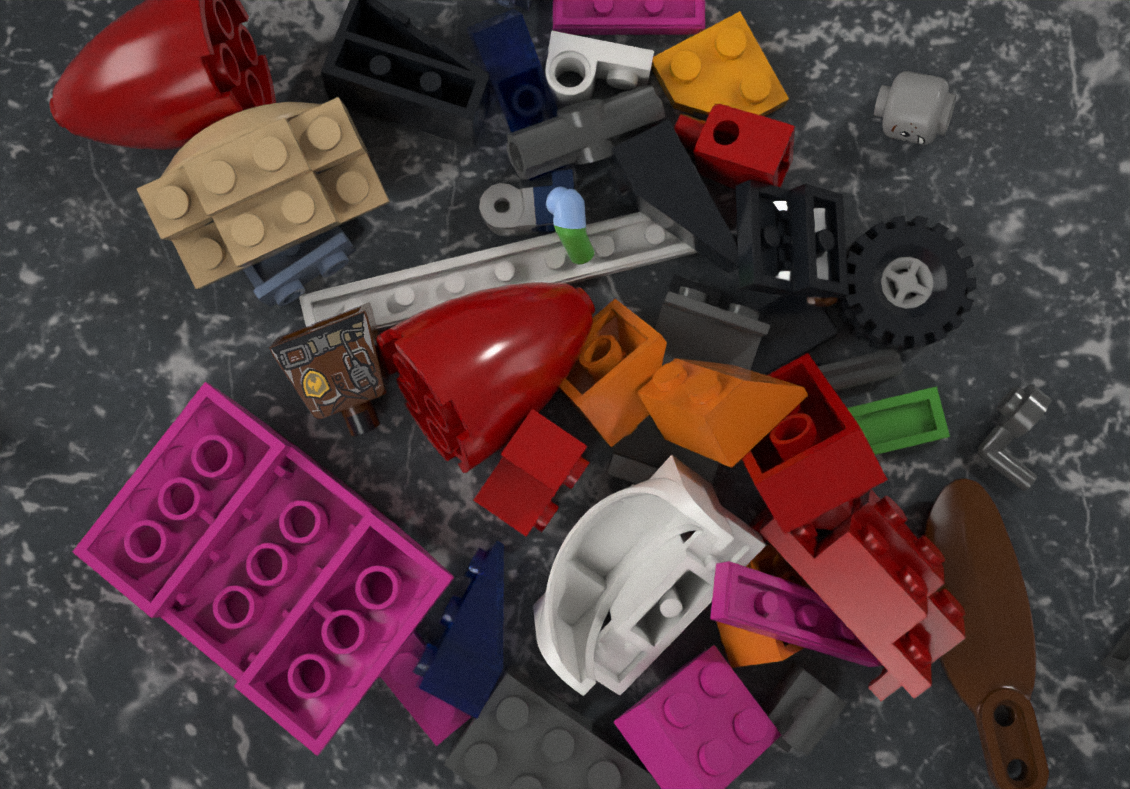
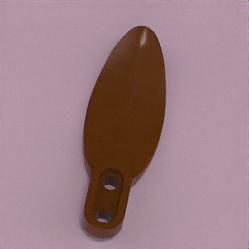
[923,478,1049,789]

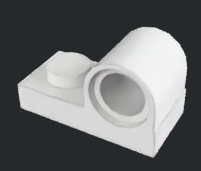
[546,31,654,108]

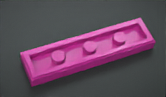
[710,561,883,667]

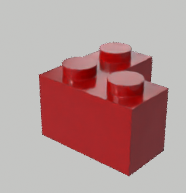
[473,409,590,536]

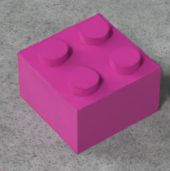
[613,645,781,789]

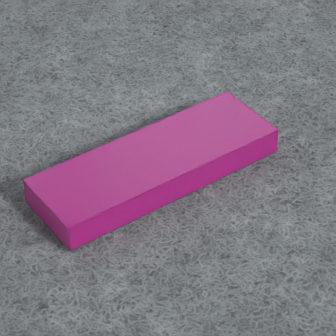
[553,0,705,35]

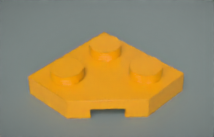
[651,11,789,117]

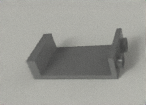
[606,286,770,490]

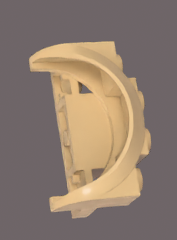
[137,97,390,289]

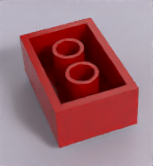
[742,353,888,535]

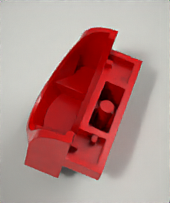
[748,489,966,701]

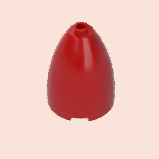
[49,0,276,150]
[376,282,595,473]

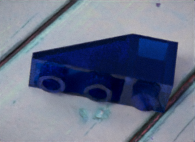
[466,9,571,181]
[412,540,504,719]

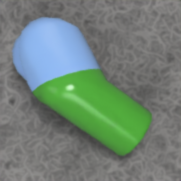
[546,186,595,265]

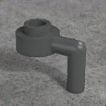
[978,384,1051,491]

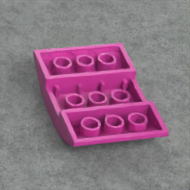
[72,382,455,756]

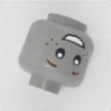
[874,71,956,145]

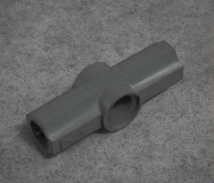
[506,85,666,180]

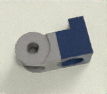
[479,169,575,237]

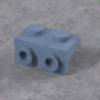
[243,226,356,307]

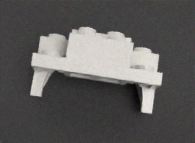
[533,455,766,696]

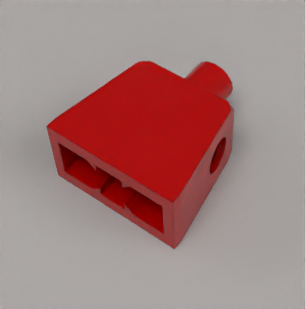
[674,103,795,190]

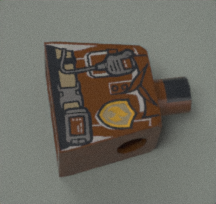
[269,302,389,436]

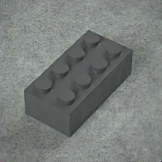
[444,664,661,789]

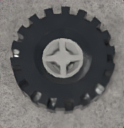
[837,216,976,352]

